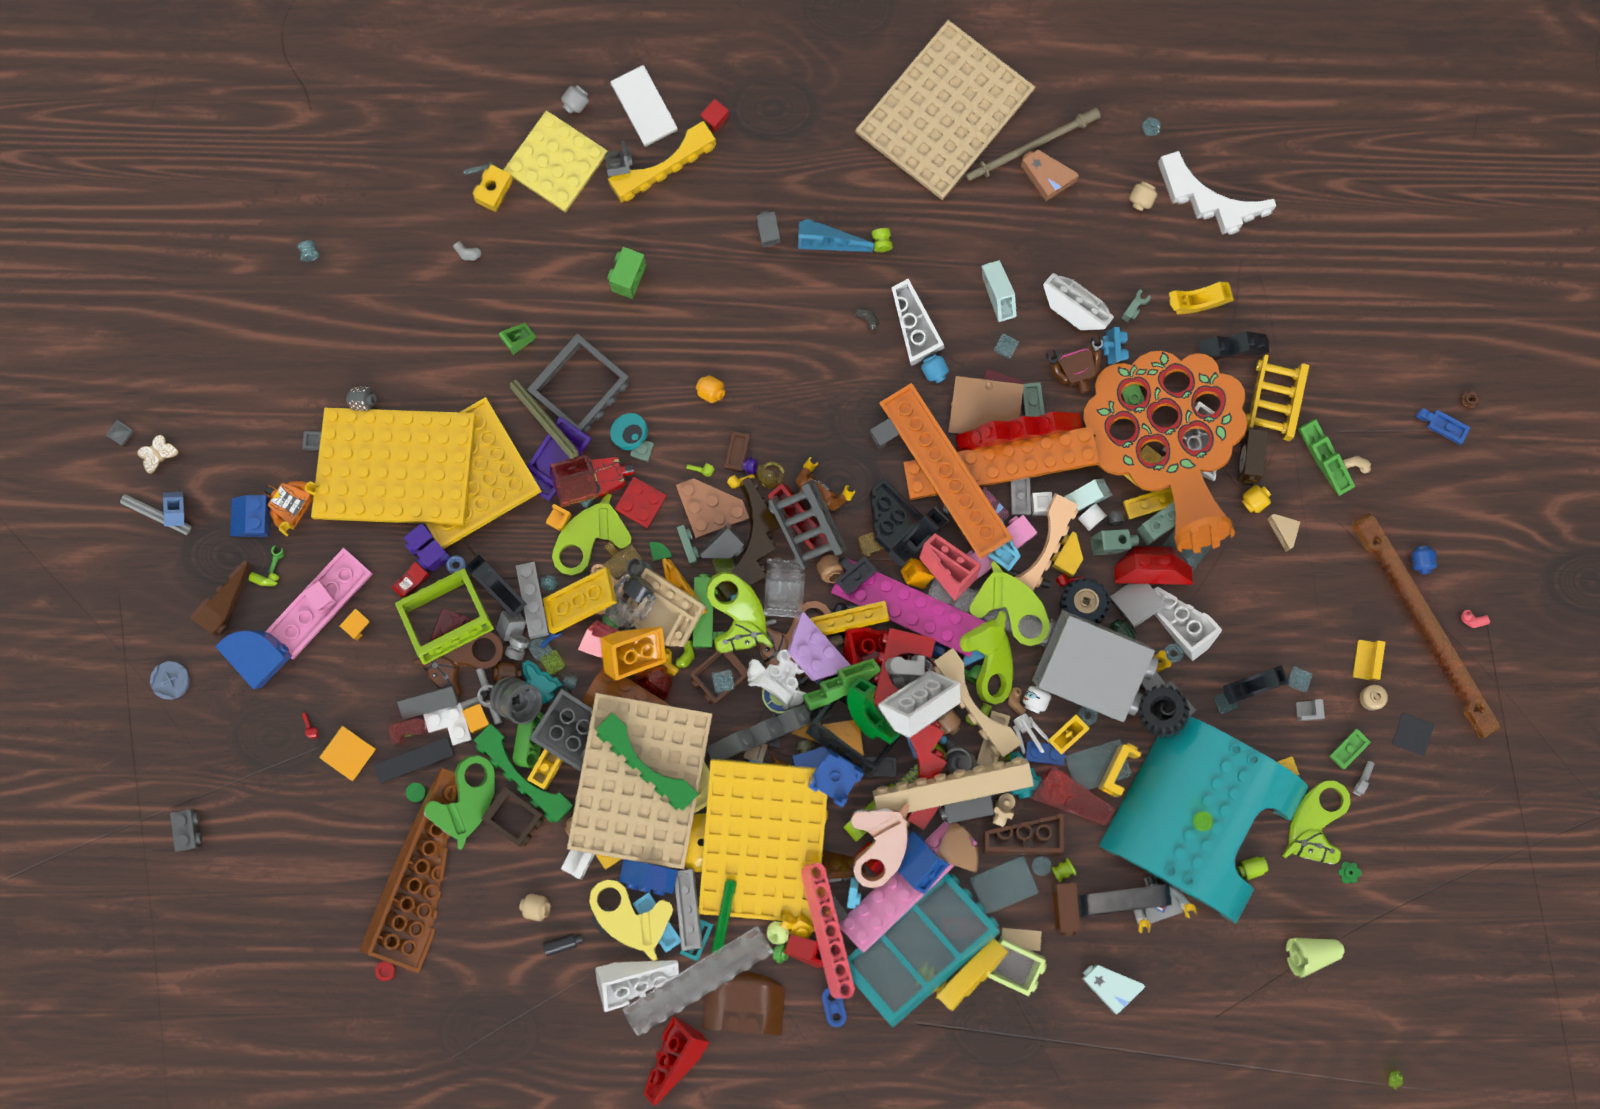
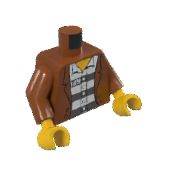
[796,457,855,511]

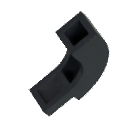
[887,508,947,567]
[1223,665,1289,704]

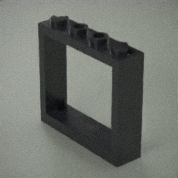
[805,695,902,780]

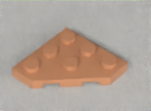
[676,478,749,539]

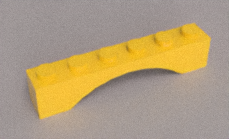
[608,121,716,203]

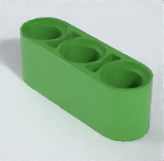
[513,712,544,768]

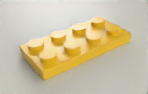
[543,567,617,634]

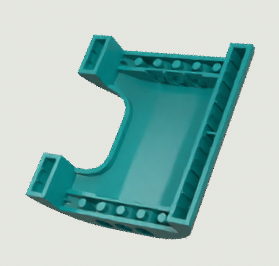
[1098,716,1308,924]

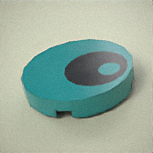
[610,413,648,450]

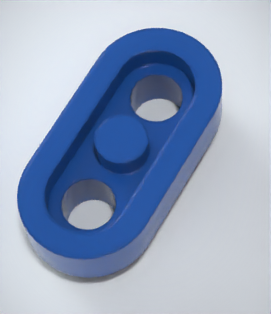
[822,988,846,1027]

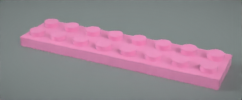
[839,821,977,953]

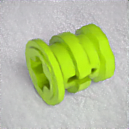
[1051,858,1077,883]

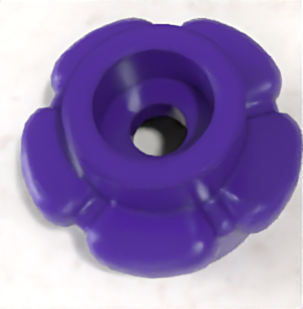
[743,457,758,475]

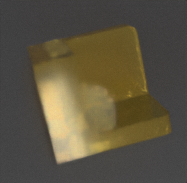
[858,532,883,557]

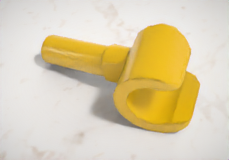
[727,474,755,489]

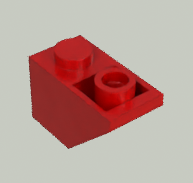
[784,935,833,968]

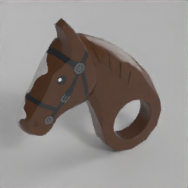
[412,631,504,698]

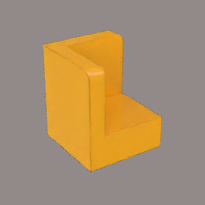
[545,504,572,532]
[901,558,935,589]
[340,609,369,641]
[462,704,490,734]

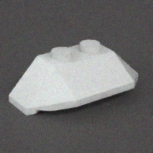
[1043,273,1114,330]

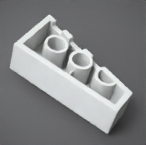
[892,279,945,366]

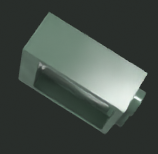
[1135,502,1176,547]

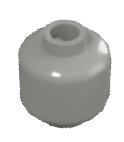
[561,85,589,113]

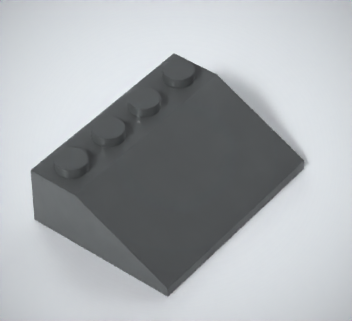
[529,689,593,772]

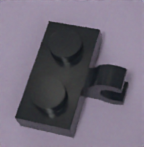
[835,556,878,596]

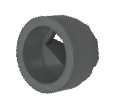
[1109,510,1125,525]

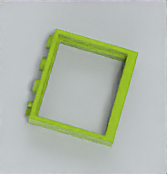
[395,568,494,665]

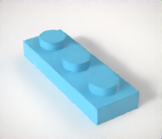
[633,893,681,952]

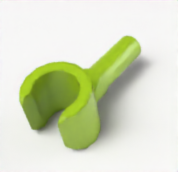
[686,463,715,477]

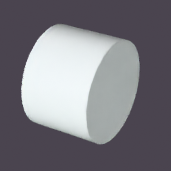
[1078,503,1107,531]

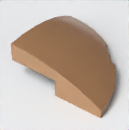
[937,822,978,872]

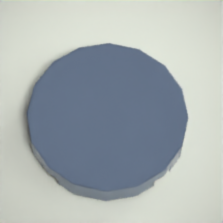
[150,661,190,700]

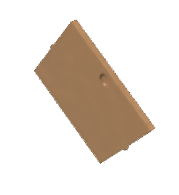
[948,376,1024,434]

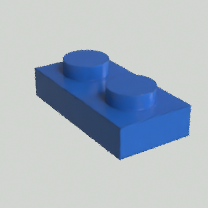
[1025,741,1066,766]

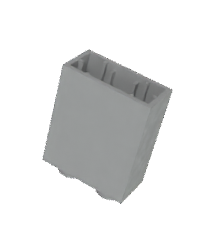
[1032,610,1158,722]

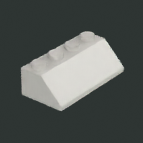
[879,670,961,738]

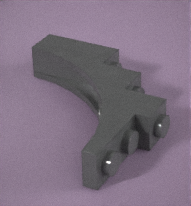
[706,705,832,760]

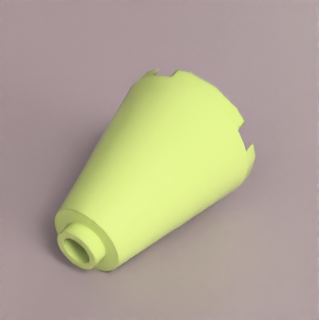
[1286,938,1344,977]

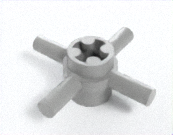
[460,668,502,725]

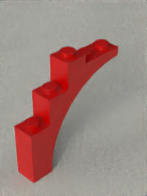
[955,411,1083,452]
[906,720,947,830]

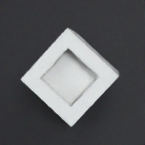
[1031,492,1052,516]

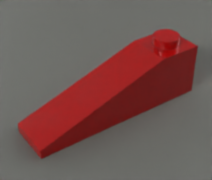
[843,627,908,666]

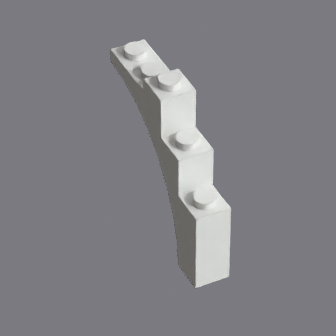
[1158,151,1276,235]

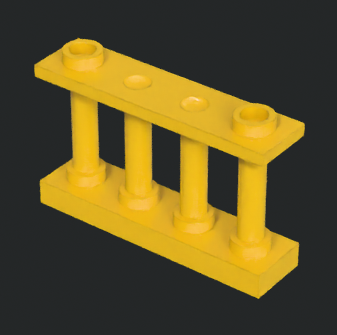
[1246,355,1309,441]

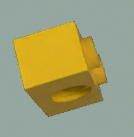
[473,165,513,212]
[527,749,563,790]

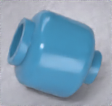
[921,354,949,383]

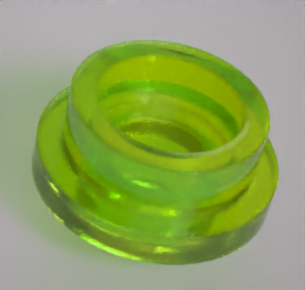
[1389,1070,1404,1090]

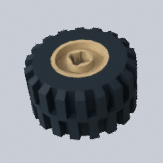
[1060,578,1110,624]

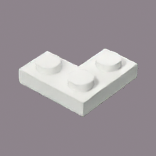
[423,703,472,746]

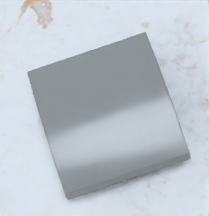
[1110,584,1166,628]

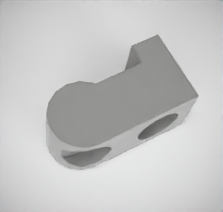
[885,656,925,676]

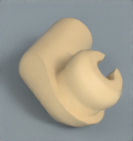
[1342,456,1371,473]

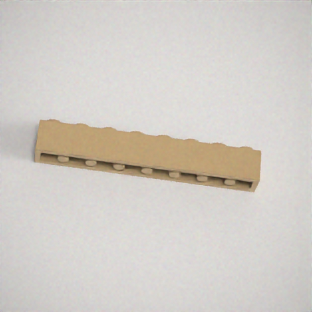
[873,757,1033,813]

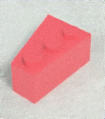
[920,533,981,601]

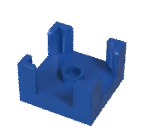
[808,749,863,808]

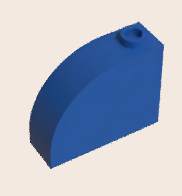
[216,629,292,689]

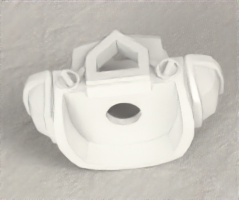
[747,650,806,710]

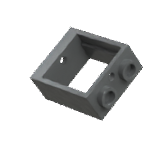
[938,795,994,823]

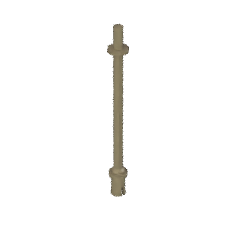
[966,107,1101,181]

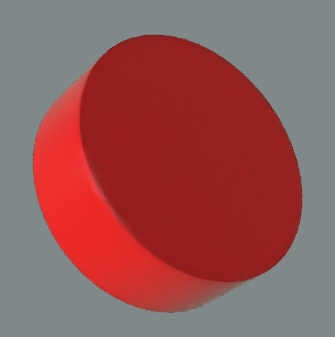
[375,961,396,981]

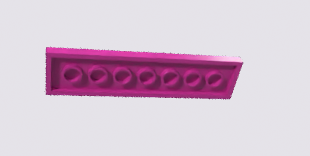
[831,559,985,658]

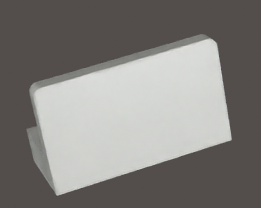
[561,850,595,880]

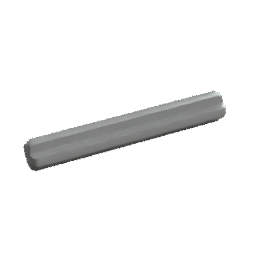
[120,494,192,535]

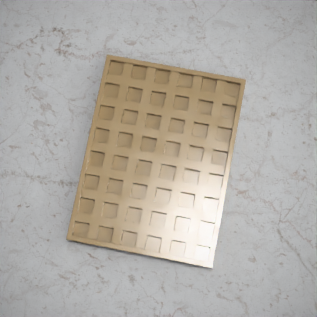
[855,20,1035,200]
[567,693,712,869]

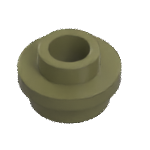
[795,740,815,754]

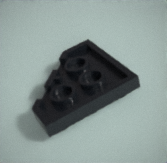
[869,478,924,553]

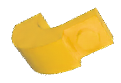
[1169,282,1234,314]

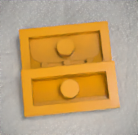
[319,726,376,781]

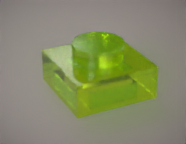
[540,649,566,675]

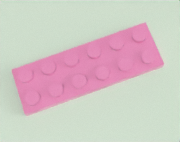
[265,548,373,660]

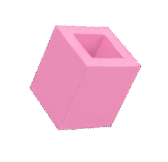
[303,581,336,613]

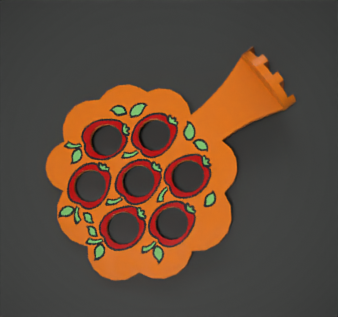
[1084,351,1247,553]

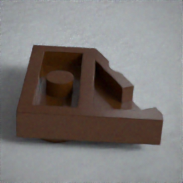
[821,850,866,879]

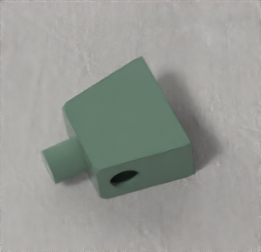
[1090,529,1139,556]

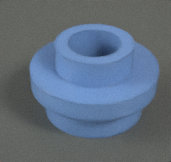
[446,555,466,574]

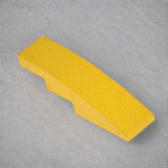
[937,938,1009,1011]

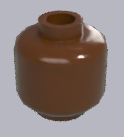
[492,662,521,683]

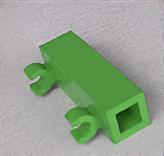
[693,574,725,649]

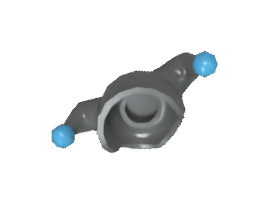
[939,735,981,774]

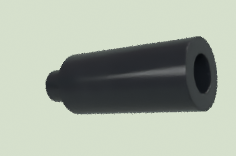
[543,934,583,957]

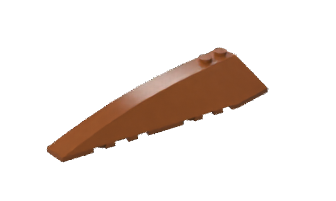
[359,768,457,973]

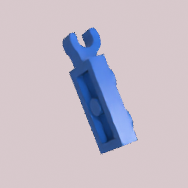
[1416,408,1471,445]

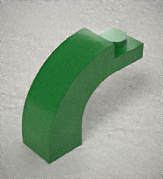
[847,677,901,744]

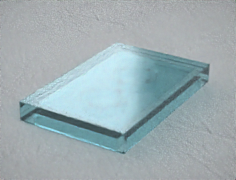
[1065,739,1132,794]

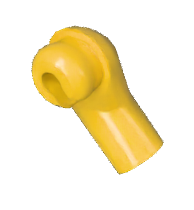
[660,648,680,677]

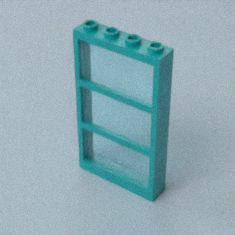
[847,873,1000,1028]

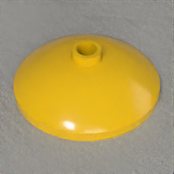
[684,813,706,872]

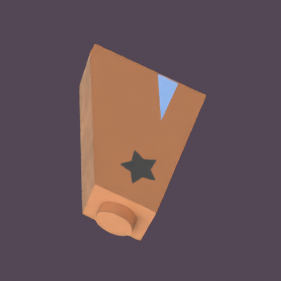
[1021,150,1079,201]

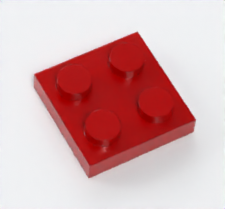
[614,477,667,529]

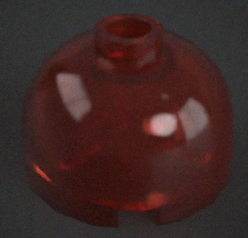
[633,664,673,700]

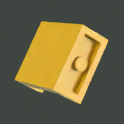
[1098,743,1141,797]

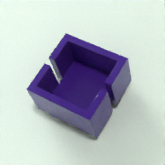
[404,523,450,573]

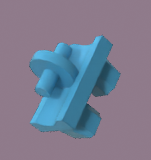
[1101,327,1129,365]

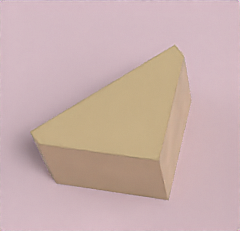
[1267,514,1300,552]

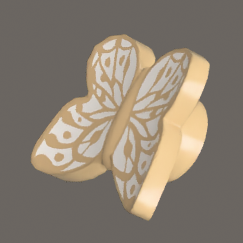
[137,435,178,474]

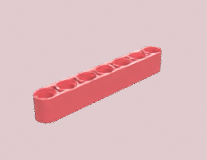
[801,863,854,999]

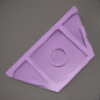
[787,612,851,681]

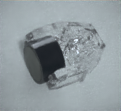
[605,573,657,628]

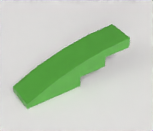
[1298,419,1355,496]
[803,659,880,711]

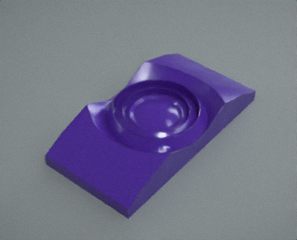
[527,416,592,501]

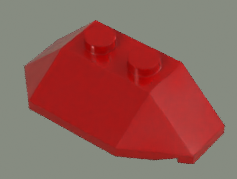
[1114,546,1193,585]

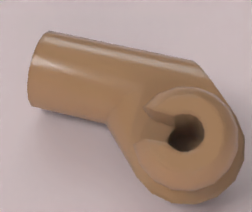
[1008,687,1026,716]

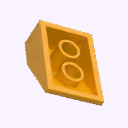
[600,626,666,680]

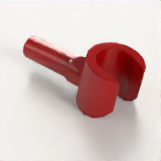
[1056,574,1084,587]
[302,713,318,739]

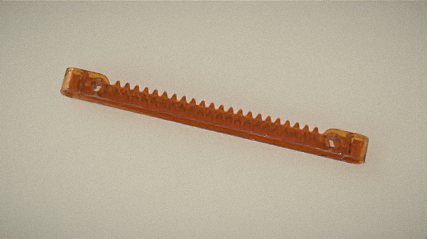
[1352,513,1500,739]

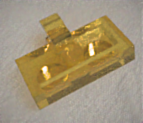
[603,542,643,580]

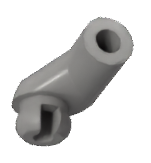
[453,241,481,260]

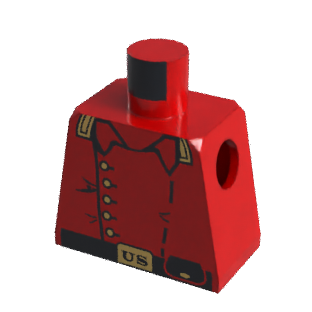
[587,457,635,499]

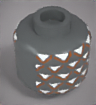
[346,387,377,411]

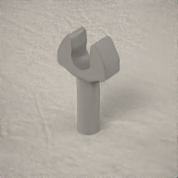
[1353,761,1375,796]

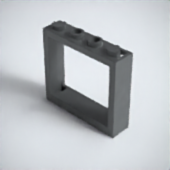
[527,333,630,434]

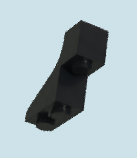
[1198,331,1270,360]
[465,555,527,617]

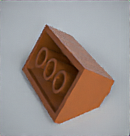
[582,666,670,709]

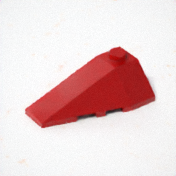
[643,1016,709,1106]

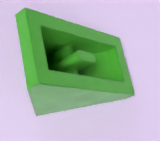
[499,323,536,355]

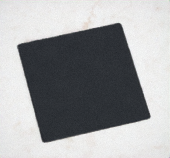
[1392,713,1434,756]

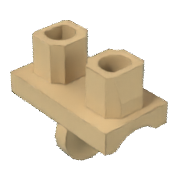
[993,793,1015,827]

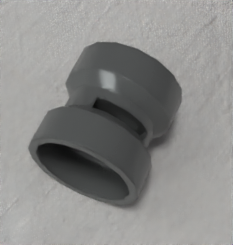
[626,558,653,577]

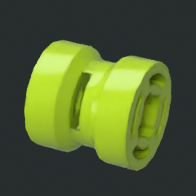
[871,228,893,252]

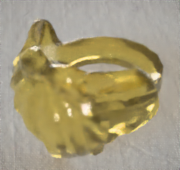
[756,461,785,489]

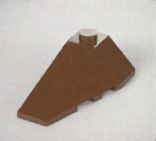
[189,560,252,636]

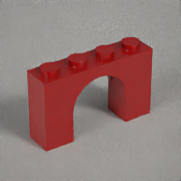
[874,628,935,707]

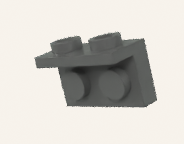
[605,140,633,177]
[170,809,202,852]

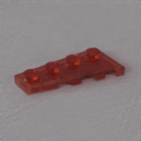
[1030,766,1116,825]

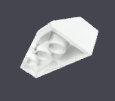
[1154,587,1222,661]
[595,960,679,1012]

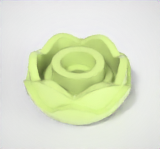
[767,921,789,945]

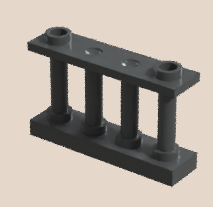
[768,479,847,570]

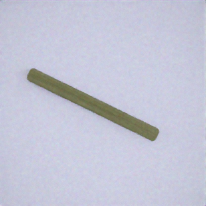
[510,380,579,459]

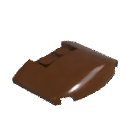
[703,972,785,1035]

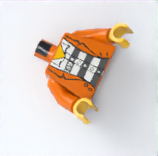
[264,481,319,536]

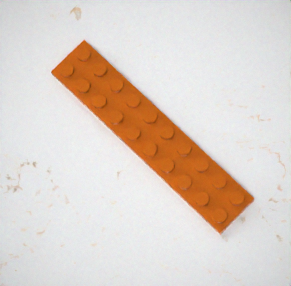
[879,383,1013,559]
[904,426,1099,500]

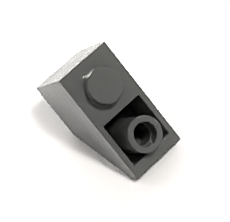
[756,211,780,248]

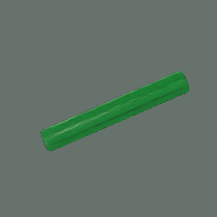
[712,879,736,955]

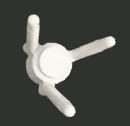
[1013,713,1051,754]

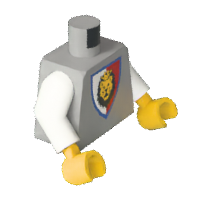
[1134,875,1197,933]

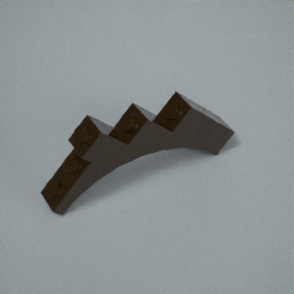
[715,477,781,602]

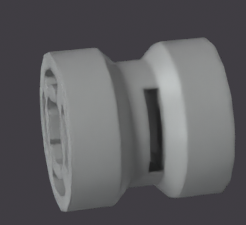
[505,634,529,660]

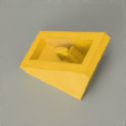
[1048,714,1090,755]

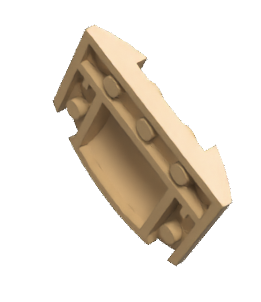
[624,568,706,647]

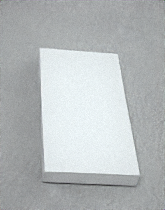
[610,65,678,147]

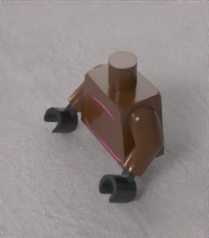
[1045,336,1103,394]

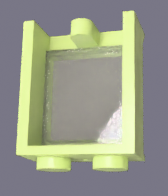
[988,936,1047,996]

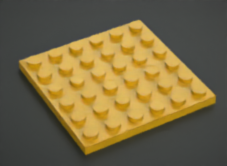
[426,397,542,549]

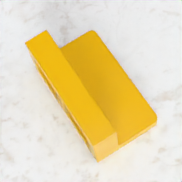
[1352,640,1385,681]

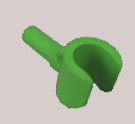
[269,546,284,573]

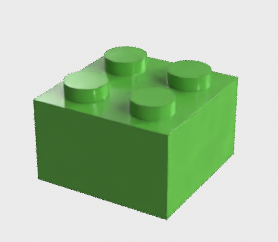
[607,247,646,299]

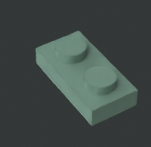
[1022,382,1045,417]
[677,525,699,566]

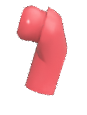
[1461,610,1490,628]

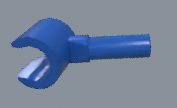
[540,631,562,648]

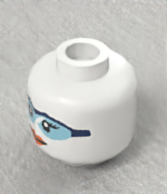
[1023,686,1051,714]

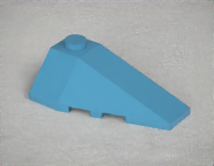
[798,220,874,252]

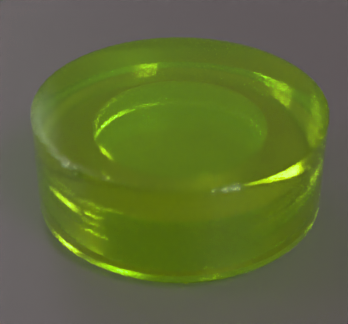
[1192,811,1213,831]

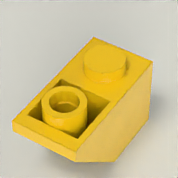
[1051,531,1083,578]

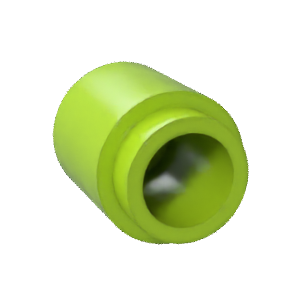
[1237,856,1268,880]

